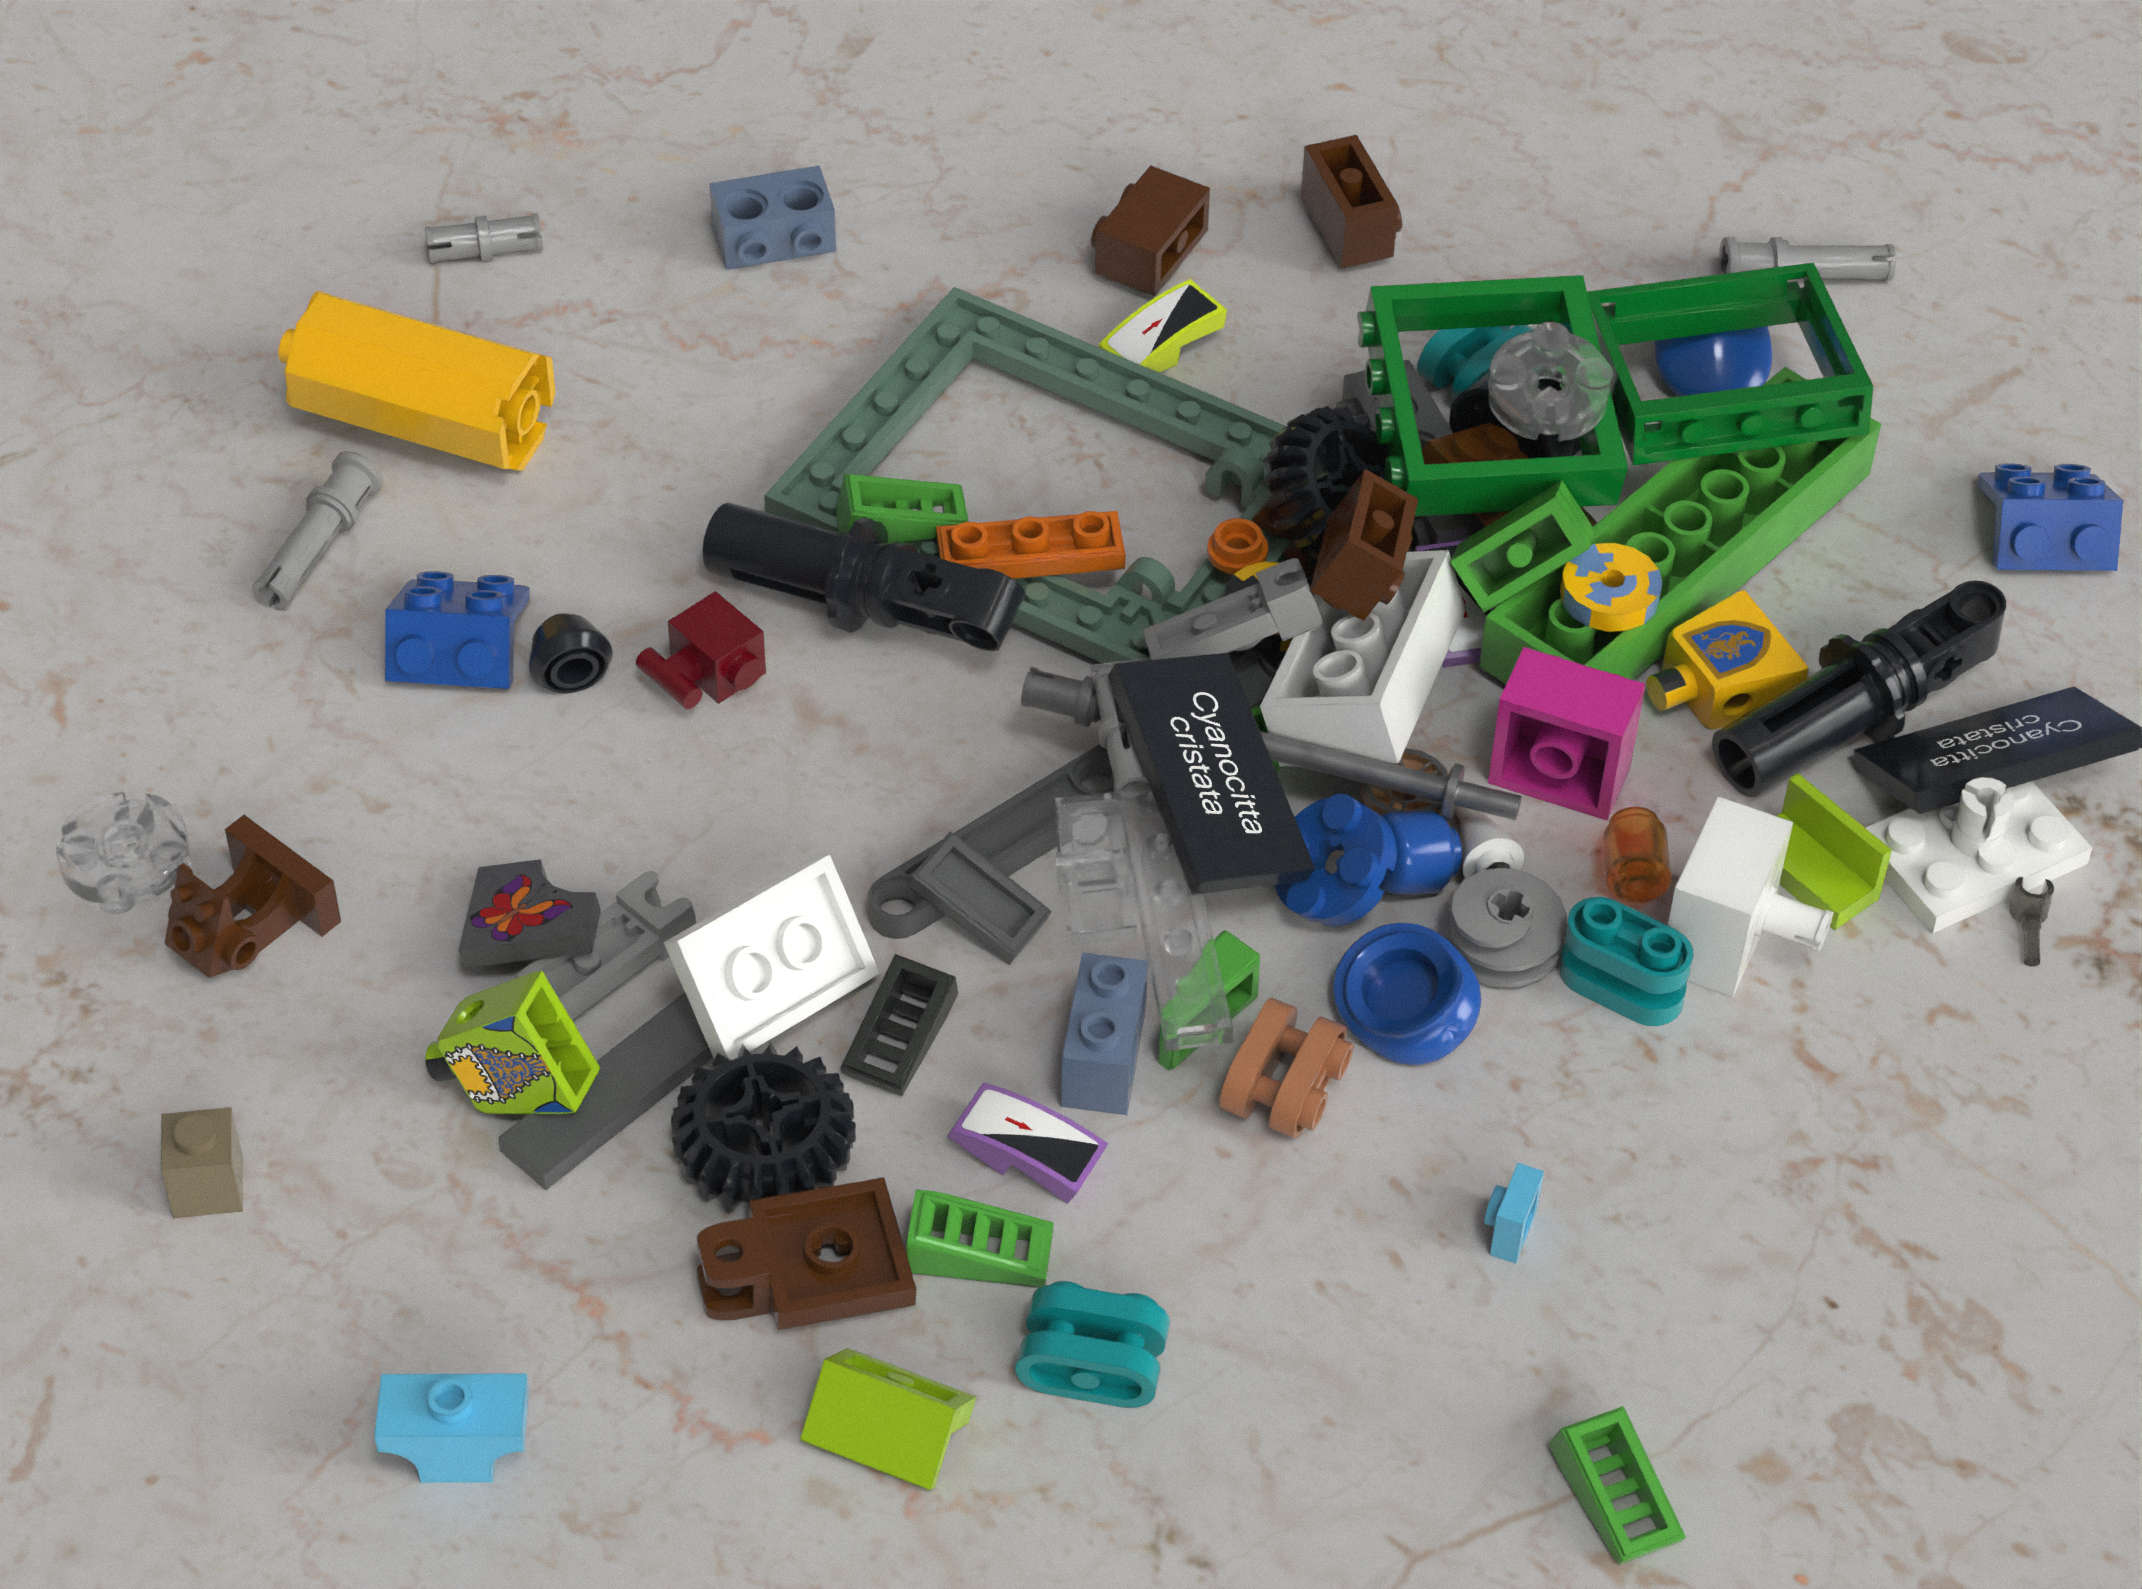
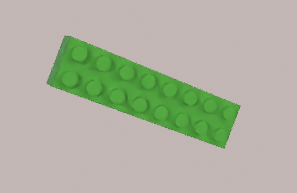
[1479,367,1881,684]

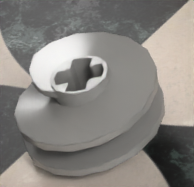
[1449,868,1567,988]

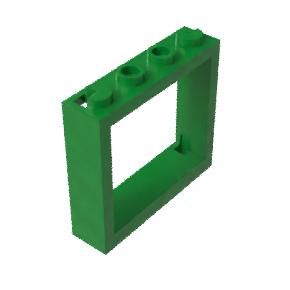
[1587,262,1873,466]
[1357,275,1628,517]

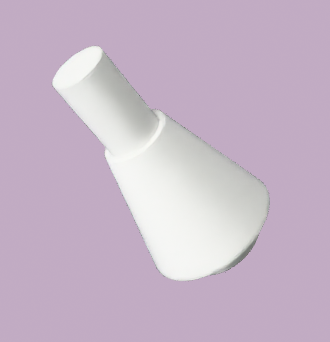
[1455,806,1525,879]

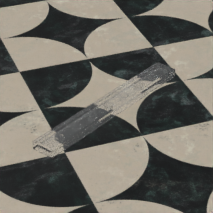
[1090,657,1233,1051]

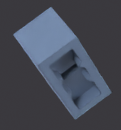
[709,165,836,270]
[1061,952,1148,1115]

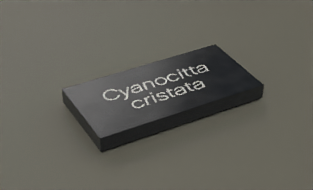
[1108,653,1315,895]
[1854,686,2142,814]

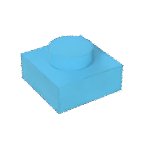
[1484,1163,1544,1263]

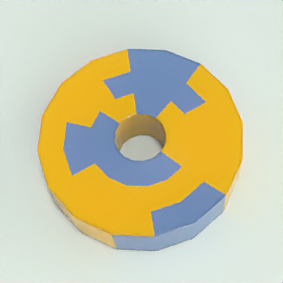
[1560,543,1662,632]

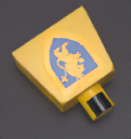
[1646,590,1809,730]

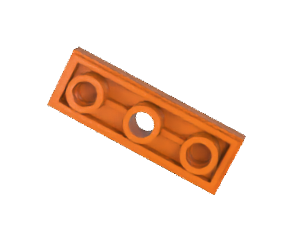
[936,511,1126,579]

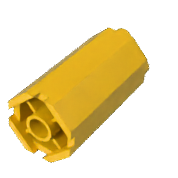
[278,291,556,471]

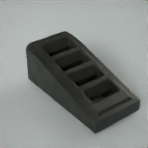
[840,954,958,1096]

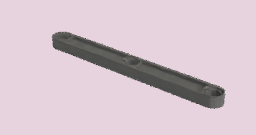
[868,649,1287,939]

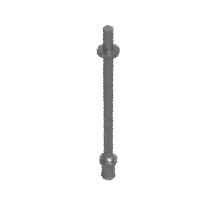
[1021,667,1522,821]

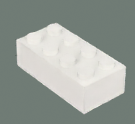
[1260,550,1466,766]

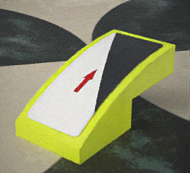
[1098,279,1227,373]

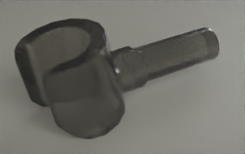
[2009,876,2054,967]

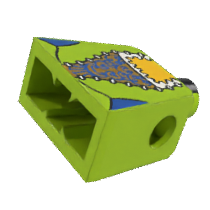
[425,970,601,1114]

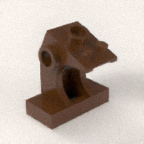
[164,815,341,978]

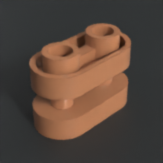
[1219,997,1354,1139]

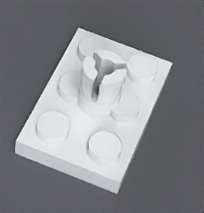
[1865,777,2093,934]
[663,855,880,1060]

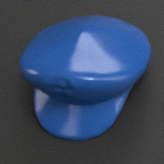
[1654,326,1772,396]
[1333,923,1481,1065]

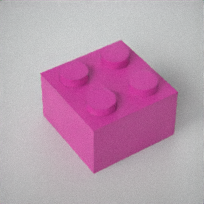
[1488,647,1646,821]

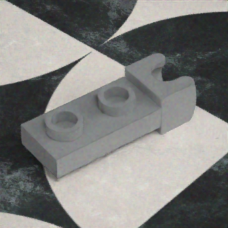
[1142,558,1323,660]
[515,871,696,1020]

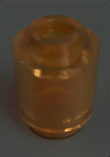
[1603,807,1671,903]

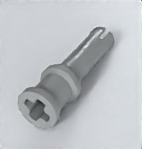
[1718,237,1896,281]
[252,451,383,610]

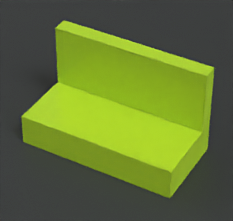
[1777,773,1892,931]
[800,1348,977,1490]

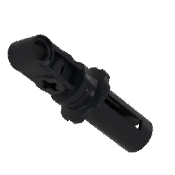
[703,503,1025,651]
[1712,581,2006,797]

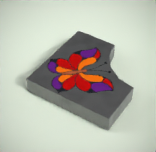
[458,859,601,968]

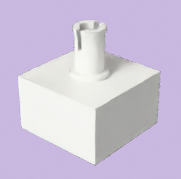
[1668,797,1833,997]

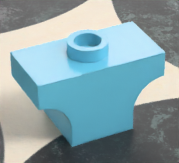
[374,1373,529,1483]

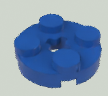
[1275,793,1397,927]

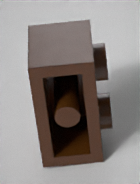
[1301,135,1402,269]
[1091,165,1210,296]
[1310,469,1418,621]

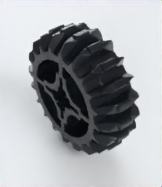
[1260,406,1389,563]
[671,1042,856,1212]

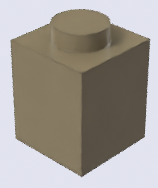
[161,1107,243,1218]

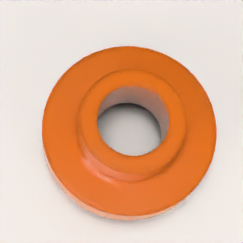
[1207,518,1268,574]

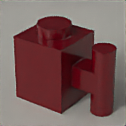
[636,591,766,709]

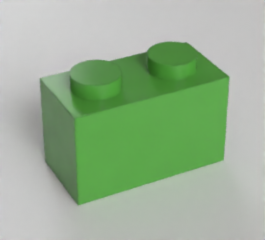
[1450,480,1595,613]

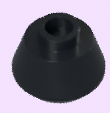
[529,613,613,694]

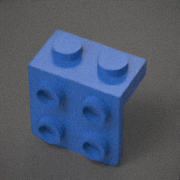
[1978,463,2123,571]
[385,571,530,689]

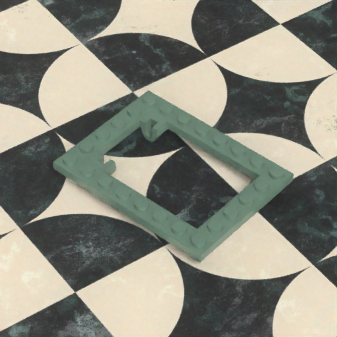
[764,287,1291,667]

